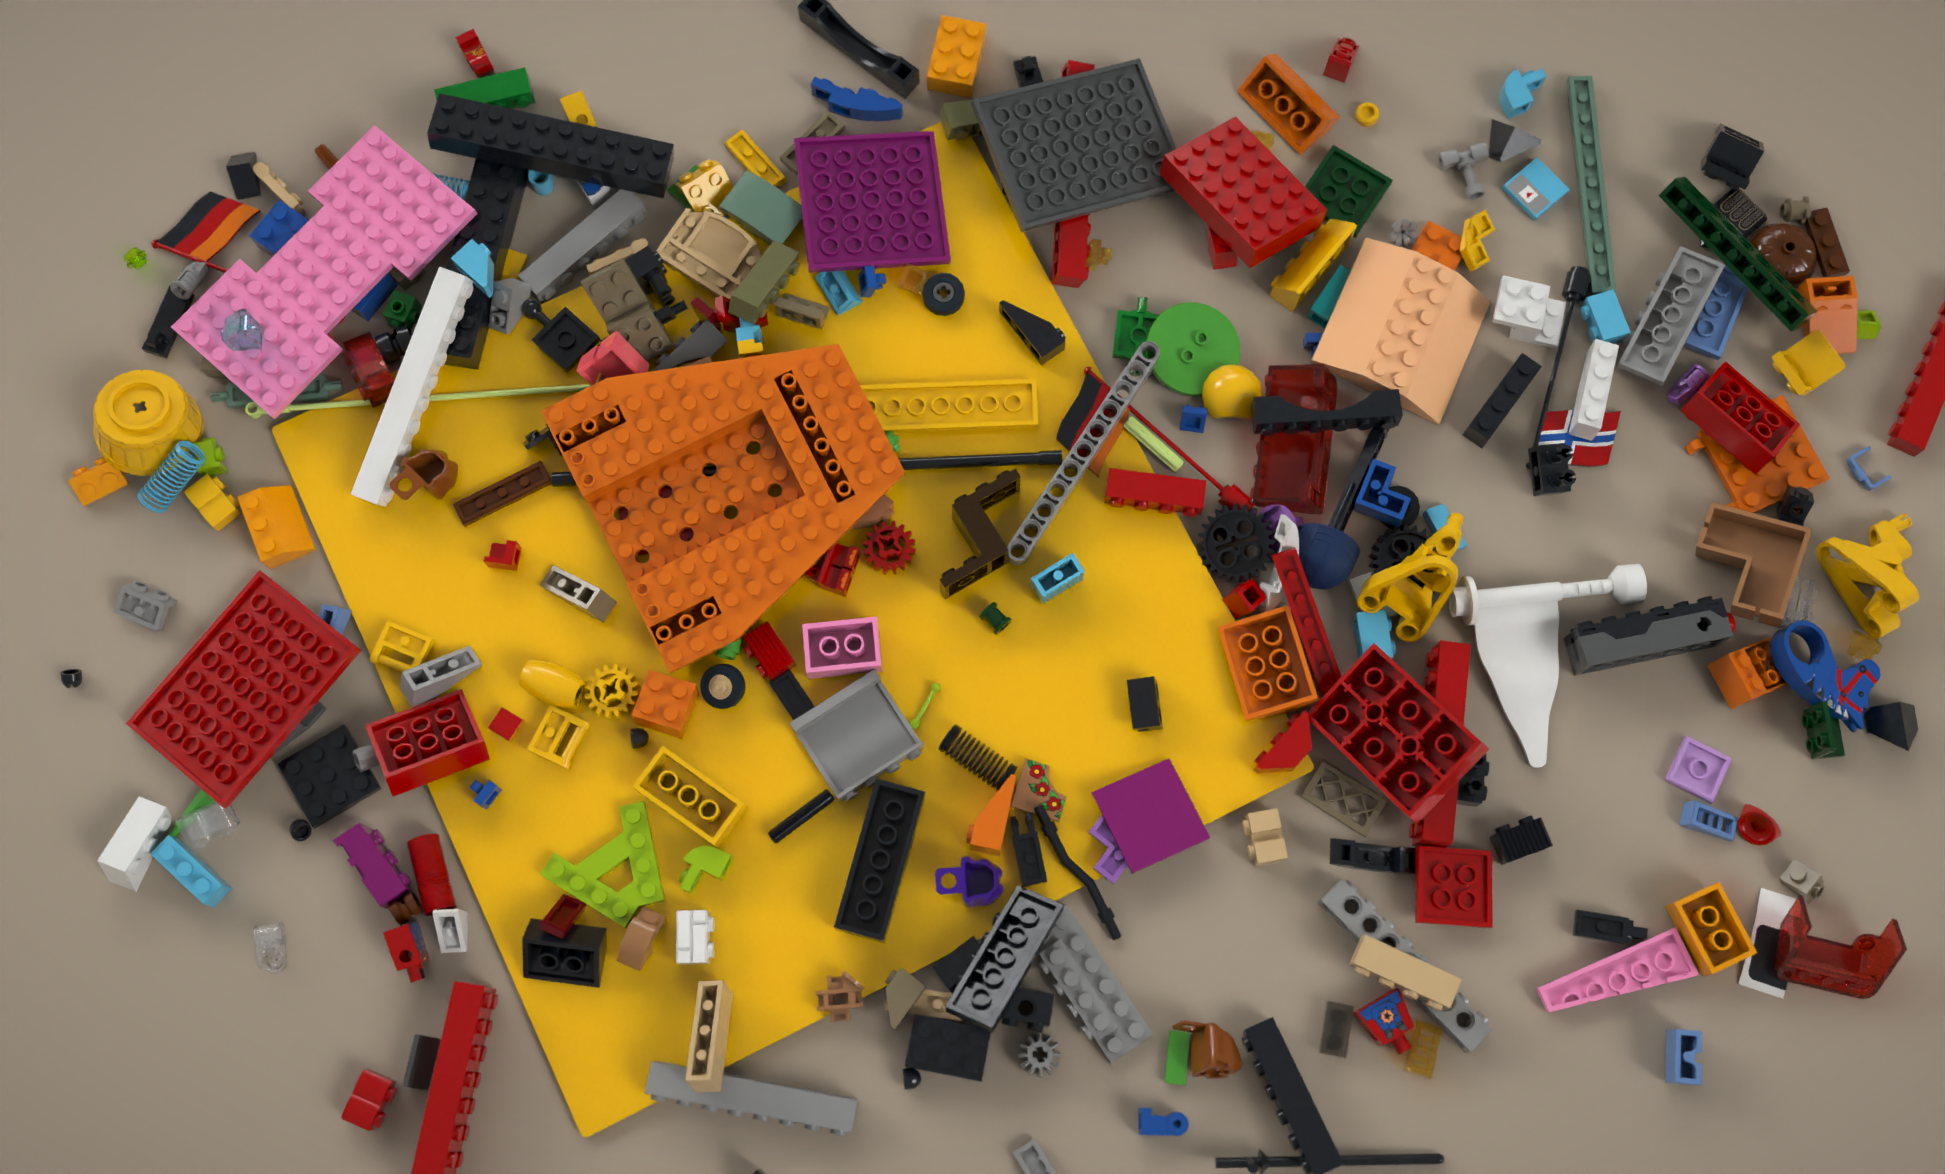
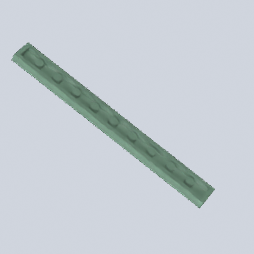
[1567,76,1616,296]

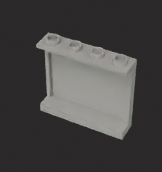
[790,669,924,802]

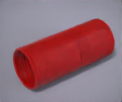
[407,833,457,916]

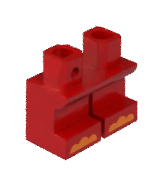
[806,543,861,597]

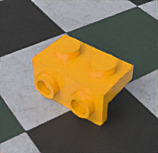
[68,457,130,506]

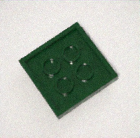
[1305,145,1393,238]

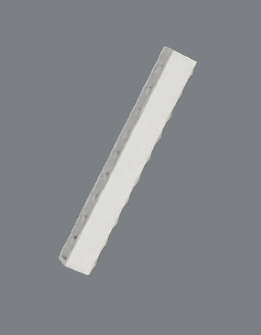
[351,266,474,507]

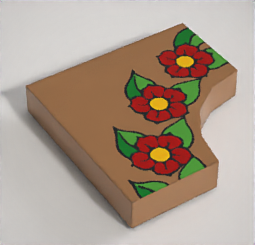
[1011,759,1066,822]

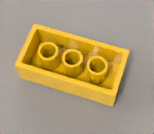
[632,746,747,848]

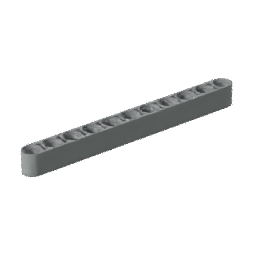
[1007,341,1160,566]

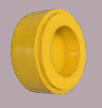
[1355,102,1379,127]

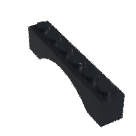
[798,0,920,99]
[1250,389,1403,436]

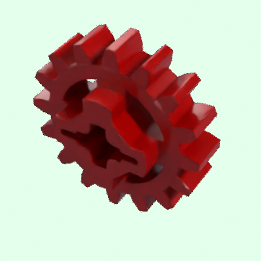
[863,521,916,575]

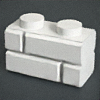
[676,910,715,965]

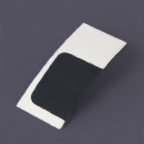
[1738,888,1805,999]

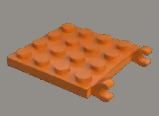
[1685,395,1830,513]

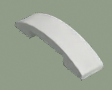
[1257,514,1299,613]

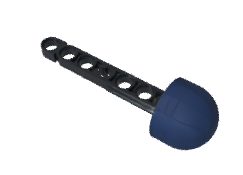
[1298,427,1390,589]

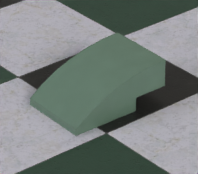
[719,170,802,245]

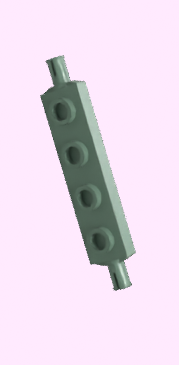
[211,374,343,409]

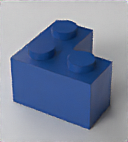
[1353,459,1411,528]

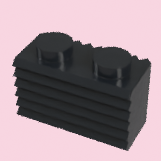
[1490,815,1553,865]

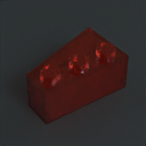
[342,332,394,408]

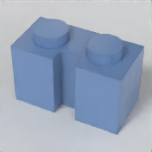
[1665,1029,1702,1085]

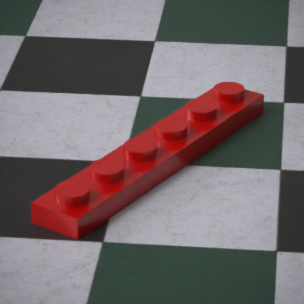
[1271,547,1342,694]

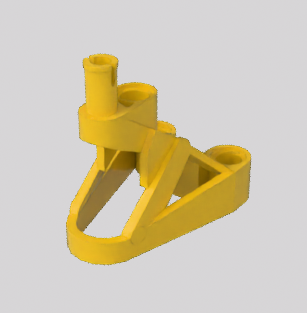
[1357,512,1464,642]
[1816,513,1919,639]

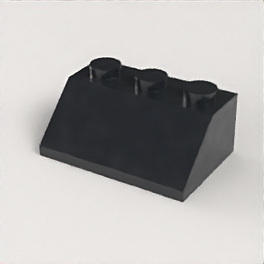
[522,918,607,988]

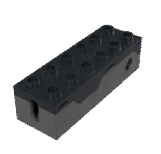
[1563,596,1736,676]

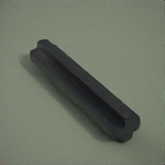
[768,789,834,843]

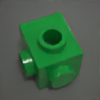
[383,290,422,330]

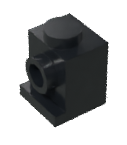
[1776,486,1814,526]

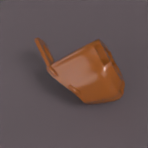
[389,450,458,500]
[1172,1021,1242,1079]

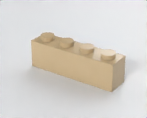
[1349,935,1462,1012]
[685,980,733,1093]

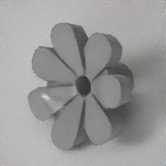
[1389,219,1419,247]

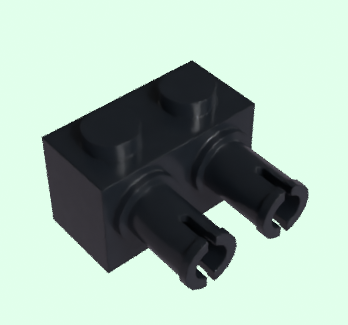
[625,246,675,307]
[1528,443,1576,496]
[1457,754,1489,807]

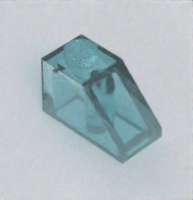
[221,309,263,351]

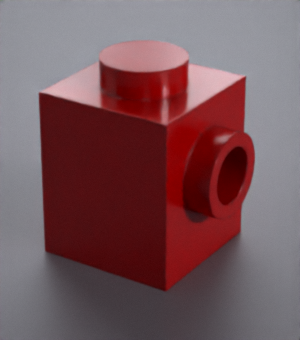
[1222,579,1267,618]

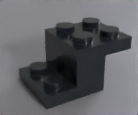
[1701,123,1764,190]

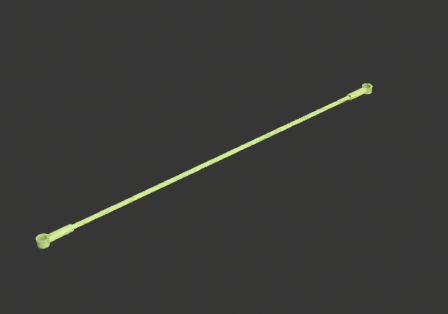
[245,384,591,419]

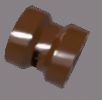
[388,891,424,926]

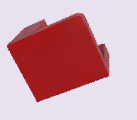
[483,540,522,571]

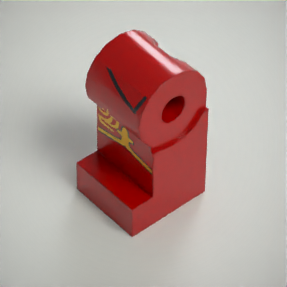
[455,29,494,78]

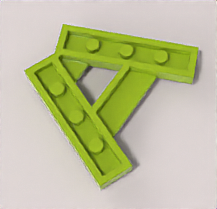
[540,801,665,928]

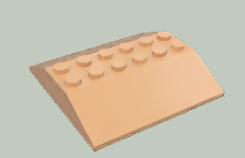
[1311,238,1491,425]

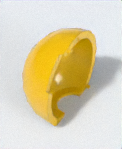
[1202,365,1263,419]

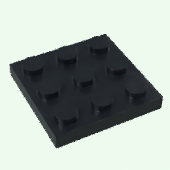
[278,725,382,829]

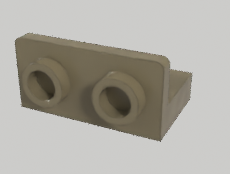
[774,293,829,330]

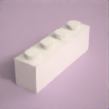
[1568,339,1619,441]

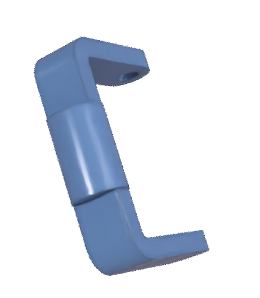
[1847,446,1892,491]

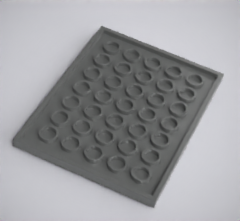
[971,58,1176,232]

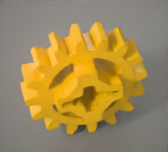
[584,664,640,719]

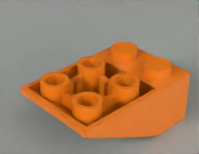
[1796,276,1858,354]
[1707,636,1787,709]

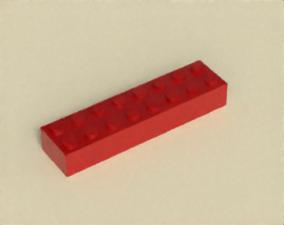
[1409,640,1471,848]
[411,981,498,1174]

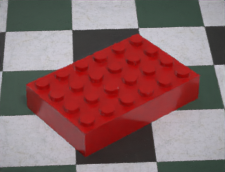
[1160,116,1327,269]
[1308,643,1489,823]

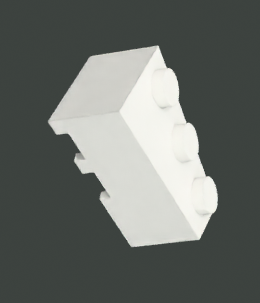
[97,796,172,892]

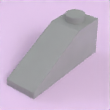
[400,645,482,707]

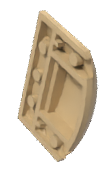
[656,208,761,299]

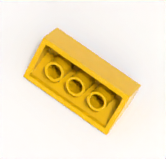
[1270,219,1357,312]

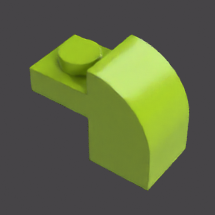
[679,846,734,894]

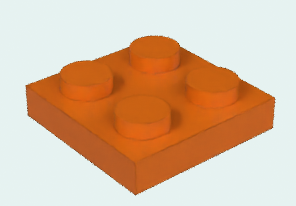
[1412,220,1462,271]

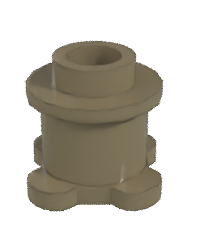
[1779,196,1811,224]

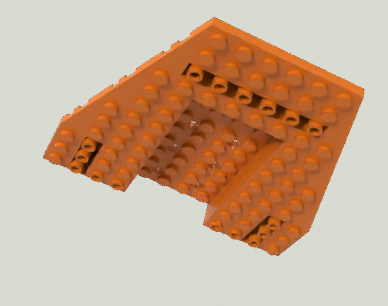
[540,344,905,674]

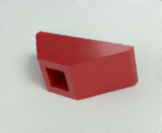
[1323,37,1359,83]
[1253,710,1312,773]

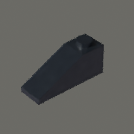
[999,300,1066,365]

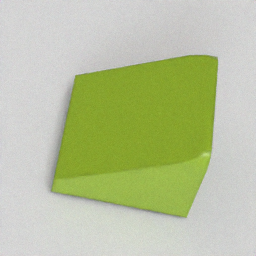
[1856,311,1882,339]

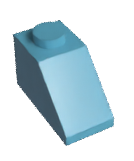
[451,239,494,298]

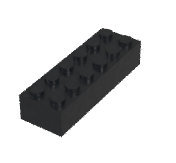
[834,779,926,943]

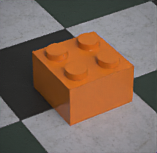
[631,670,699,739]

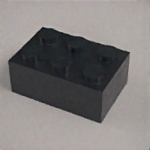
[905,1014,991,1082]

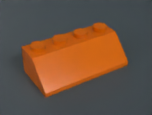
[1237,53,1340,154]

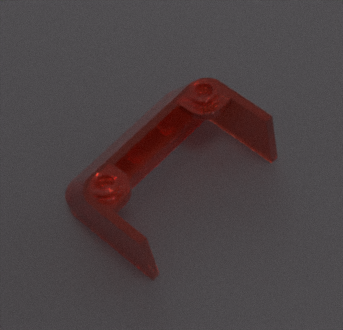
[1775,896,1907,999]

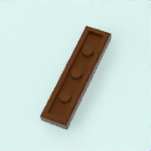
[453,461,552,527]

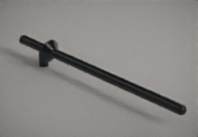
[1215,1149,1444,1174]

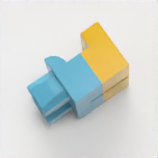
[736,318,765,358]

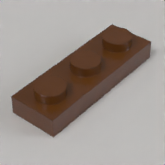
[1804,208,1850,278]

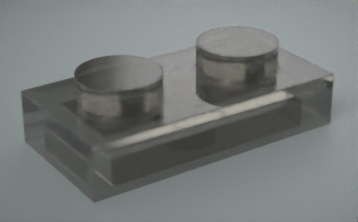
[1319,1001,1354,1058]

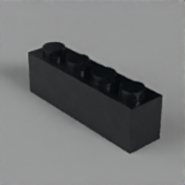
[1463,353,1542,448]

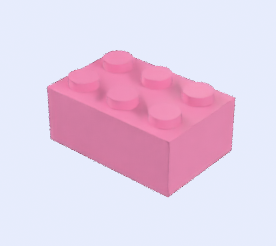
[802,617,883,679]

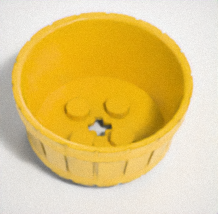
[93,370,204,476]

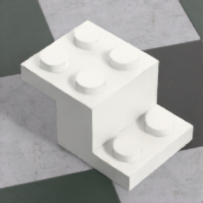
[1492,275,1566,349]

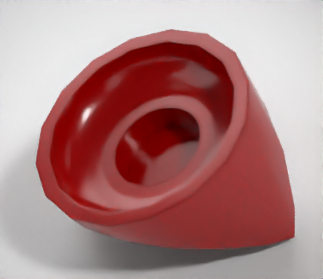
[1738,804,1782,846]

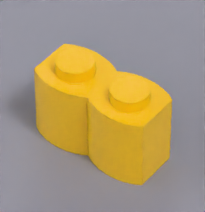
[184,474,242,532]

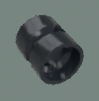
[375,324,412,365]

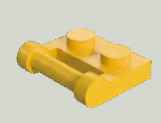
[370,620,435,672]
[527,705,591,770]

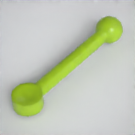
[910,683,941,729]

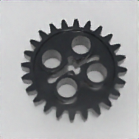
[1197,503,1278,583]
[1368,524,1435,594]

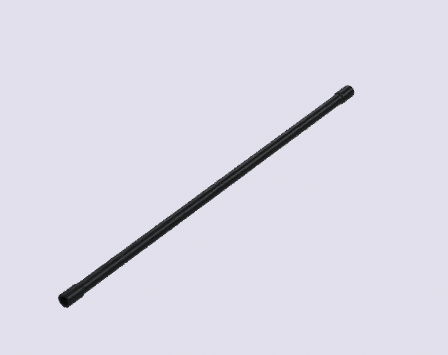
[551,450,1062,487]

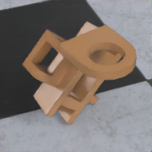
[816,971,864,1022]

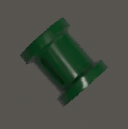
[979,602,1012,635]

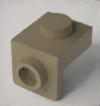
[1779,859,1824,904]

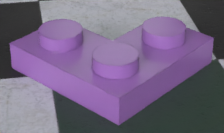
[1088,815,1128,884]

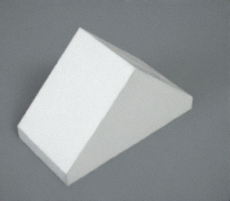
[433,909,468,953]

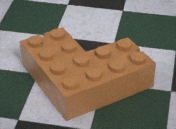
[1695,502,1812,628]

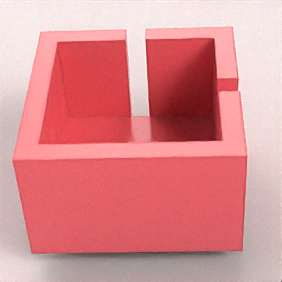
[576,330,650,386]

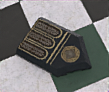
[1700,188,1768,248]

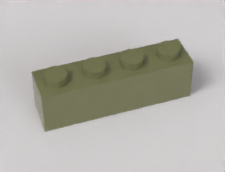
[728,240,800,324]

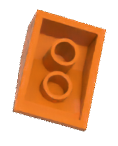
[966,774,1016,857]

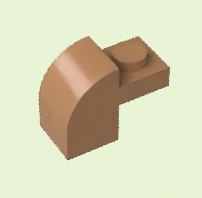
[617,907,666,971]

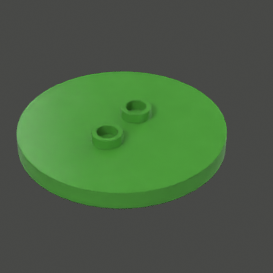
[1146,302,1241,397]

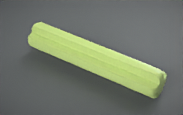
[1123,416,1184,472]

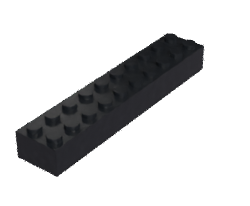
[427,93,674,199]
[444,159,528,370]

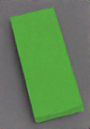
[1164,1030,1190,1085]

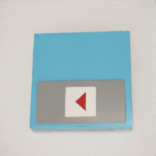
[1502,157,1570,221]

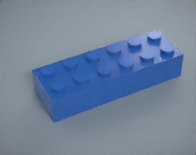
[249,200,398,322]

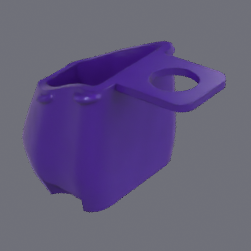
[935,856,1004,908]

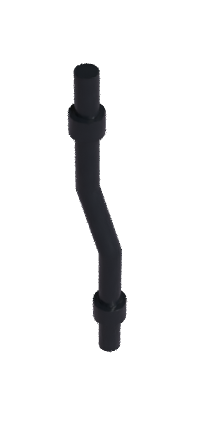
[1034,804,1122,940]

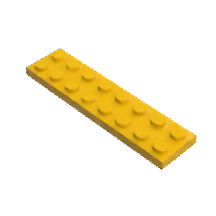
[860,379,1038,433]

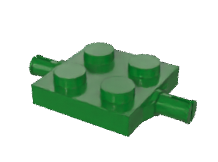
[1112,296,1159,376]

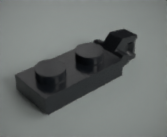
[1573,910,1648,944]

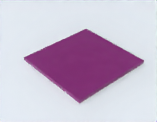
[1091,758,1210,874]

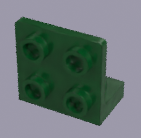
[1802,701,1845,759]

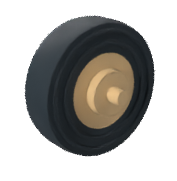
[700,664,746,709]

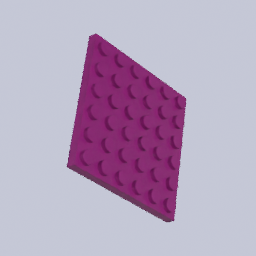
[794,131,951,273]

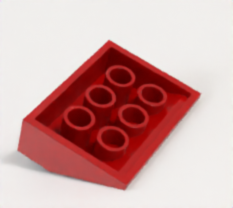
[1680,361,1800,475]
[365,689,490,797]

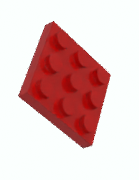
[1415,846,1493,928]

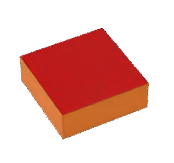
[488,707,524,742]

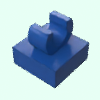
[858,266,886,298]
[1303,333,1323,359]
[1179,404,1207,433]
[469,779,502,810]

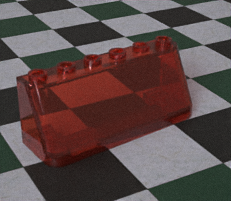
[1250,364,1338,515]

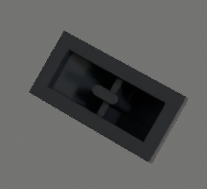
[226,152,261,200]

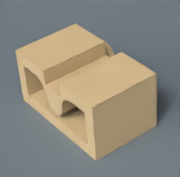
[1242,808,1288,866]

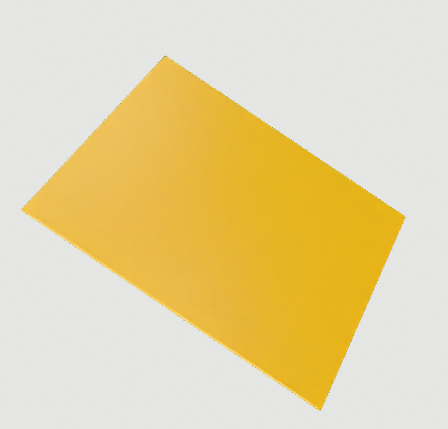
[272,122,1314,1137]

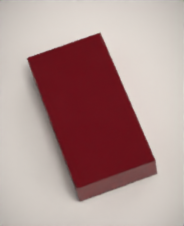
[691,297,722,331]
[539,894,586,939]

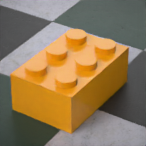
[927,15,987,98]
[1665,882,1757,976]

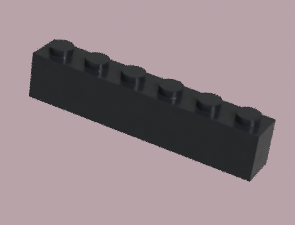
[1241,1017,1344,1174]

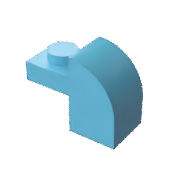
[1499,69,1547,119]

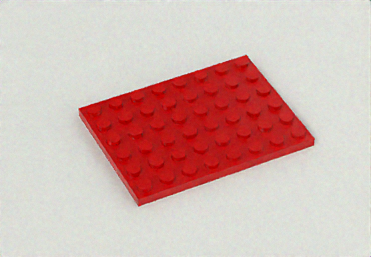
[126,570,361,809]

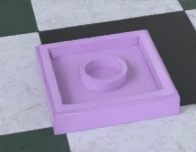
[1664,736,1732,804]

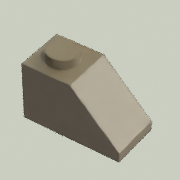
[885,968,927,1030]

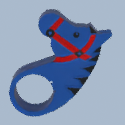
[1770,620,1880,733]

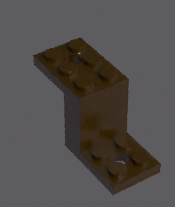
[939,468,1021,599]

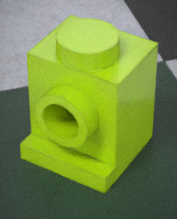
[193,438,229,476]

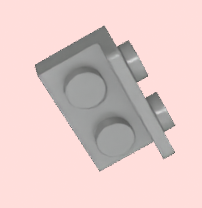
[114,581,177,631]

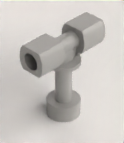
[1438,142,1489,200]

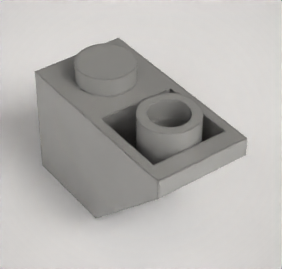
[488,278,531,335]

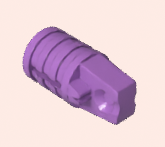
[1667,364,1710,405]

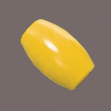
[519,660,587,708]

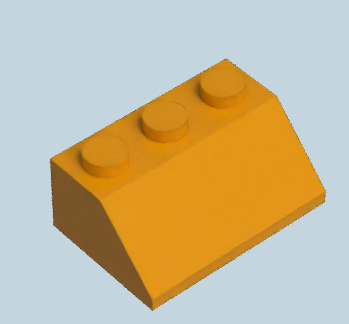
[237,485,316,569]

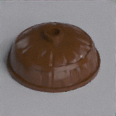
[1748,223,1817,288]

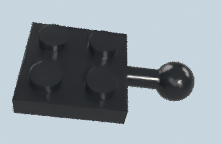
[523,300,601,373]

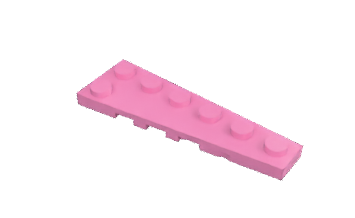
[1536,927,1699,1013]

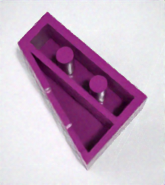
[333,823,413,909]

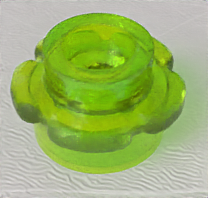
[124,247,147,269]

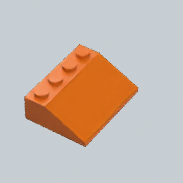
[1217,605,1319,721]

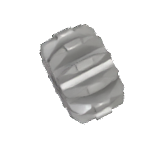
[1018,1032,1062,1078]

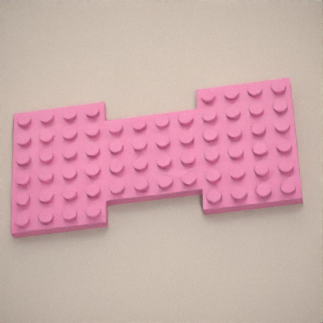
[171,125,477,419]

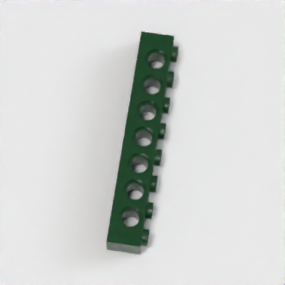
[1658,176,1818,332]

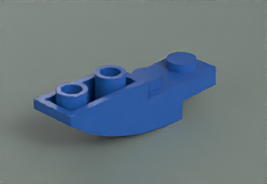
[811,77,903,122]

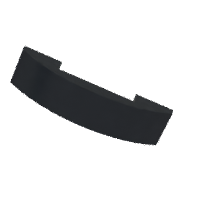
[1330,838,1415,875]

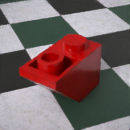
[1206,223,1238,270]

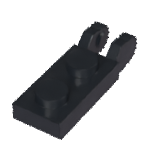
[1010,813,1048,887]

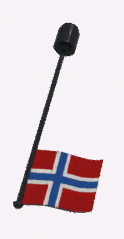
[1526,266,1621,470]

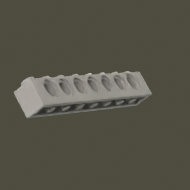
[1317,879,1492,1053]

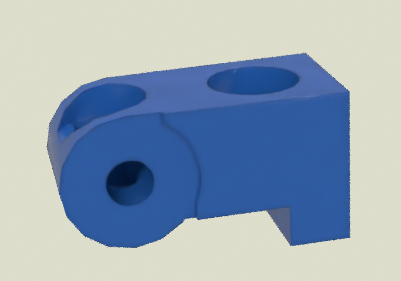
[1138,1108,1189,1136]

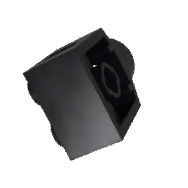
[1001,988,1054,1031]

